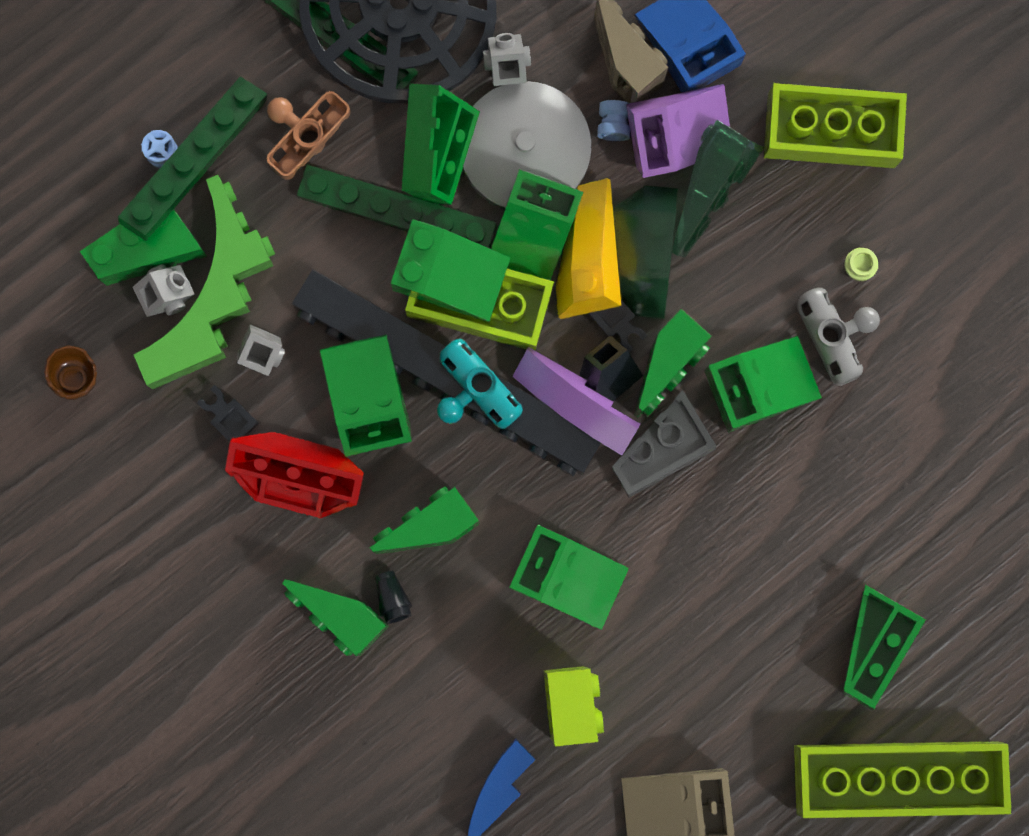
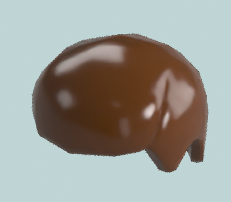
[44,345,97,400]

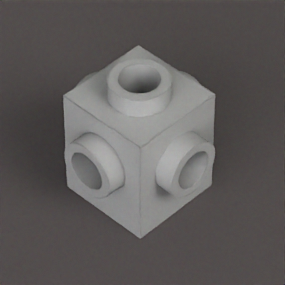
[483,33,531,86]
[132,265,195,317]

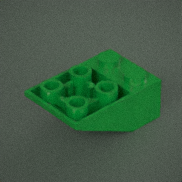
[491,169,583,280]
[634,309,711,419]
[320,334,412,457]
[704,336,822,433]
[370,486,479,554]
[509,525,629,630]
[282,579,389,656]

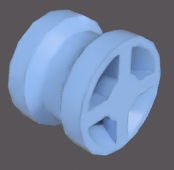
[141,130,178,168]

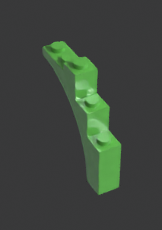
[133,175,275,389]

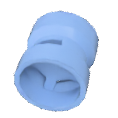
[597,100,630,141]

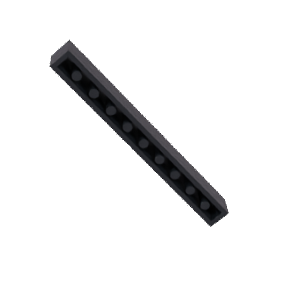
[292,269,601,477]

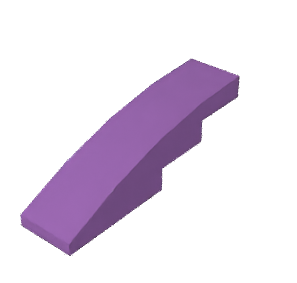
[513,347,640,455]

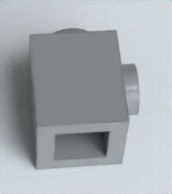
[237,325,285,376]

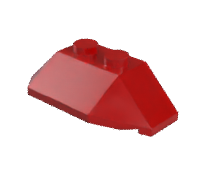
[225,432,364,518]

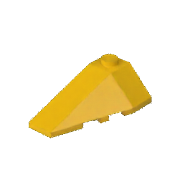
[556,178,621,319]

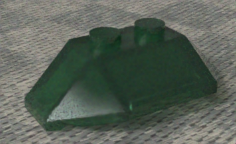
[613,185,678,319]

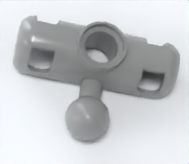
[796,287,880,386]

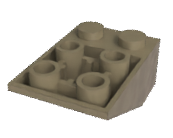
[594,0,668,103]
[621,768,735,836]

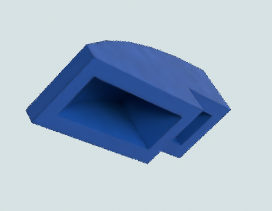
[467,738,536,836]

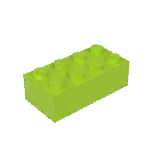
[764,83,907,168]
[405,269,554,351]
[543,666,604,746]

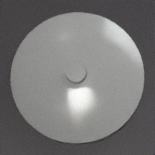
[463,81,591,210]

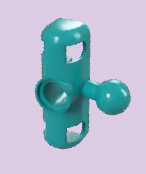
[437,339,523,429]

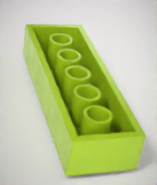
[794,741,1011,818]

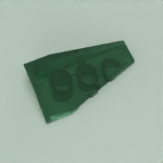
[672,120,765,257]

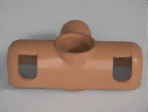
[267,91,351,180]

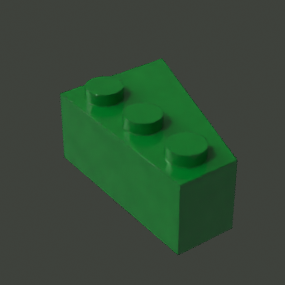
[402,83,480,205]
[80,209,207,286]
[842,584,926,711]

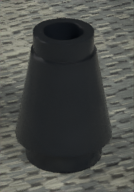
[375,571,412,624]

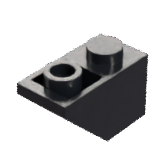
[579,336,643,401]

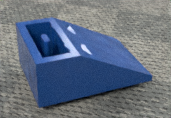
[634,0,746,92]

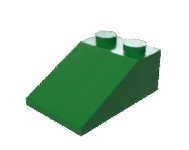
[391,219,511,322]

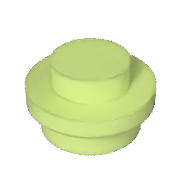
[844,248,878,281]

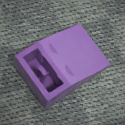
[626,84,733,178]

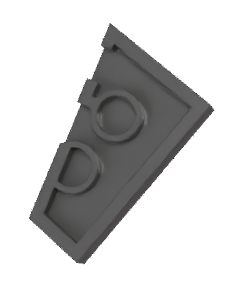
[612,390,717,498]

